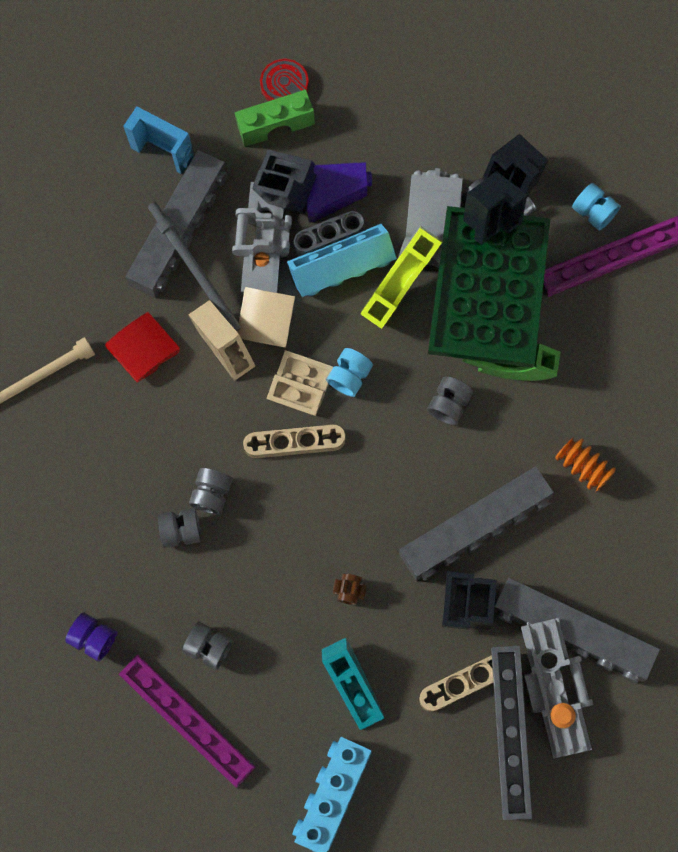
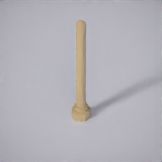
[0,337,95,404]

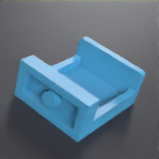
[123,106,194,174]

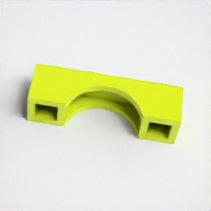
[361,226,442,329]

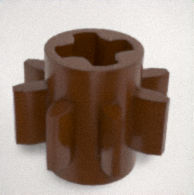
[333,574,367,605]

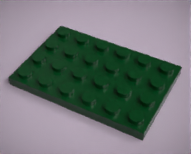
[428,206,550,368]

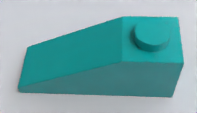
[322,638,384,730]

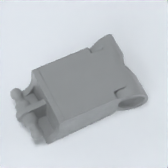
[398,168,463,268]

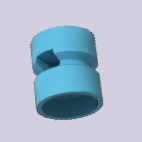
[572,183,621,231]
[326,348,373,397]

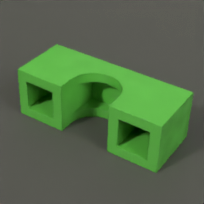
[235,90,315,147]

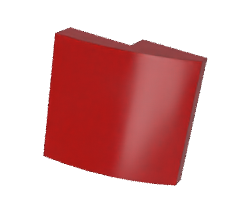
[105,312,180,383]

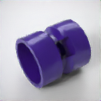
[65,612,117,662]

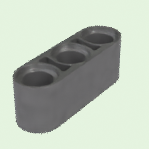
[294,211,364,257]

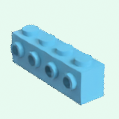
[287,224,397,297]
[292,737,372,852]

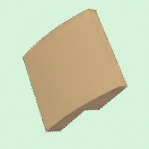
[237,287,295,348]
[267,350,333,416]

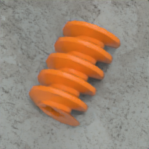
[555,437,616,493]

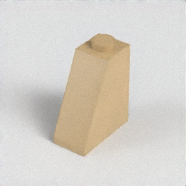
[188,300,255,381]

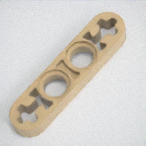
[243,425,346,458]
[419,655,493,712]

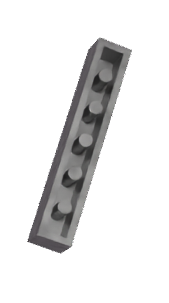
[125,150,228,298]
[399,466,554,581]
[494,577,660,684]
[491,646,532,820]

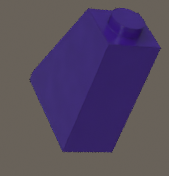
[307,162,372,223]

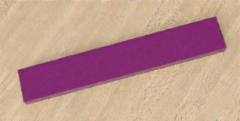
[543,216,678,297]
[119,654,256,788]

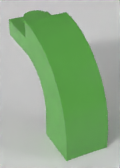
[462,344,561,381]

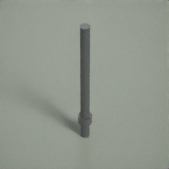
[148,202,241,331]

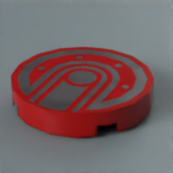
[260,59,309,101]

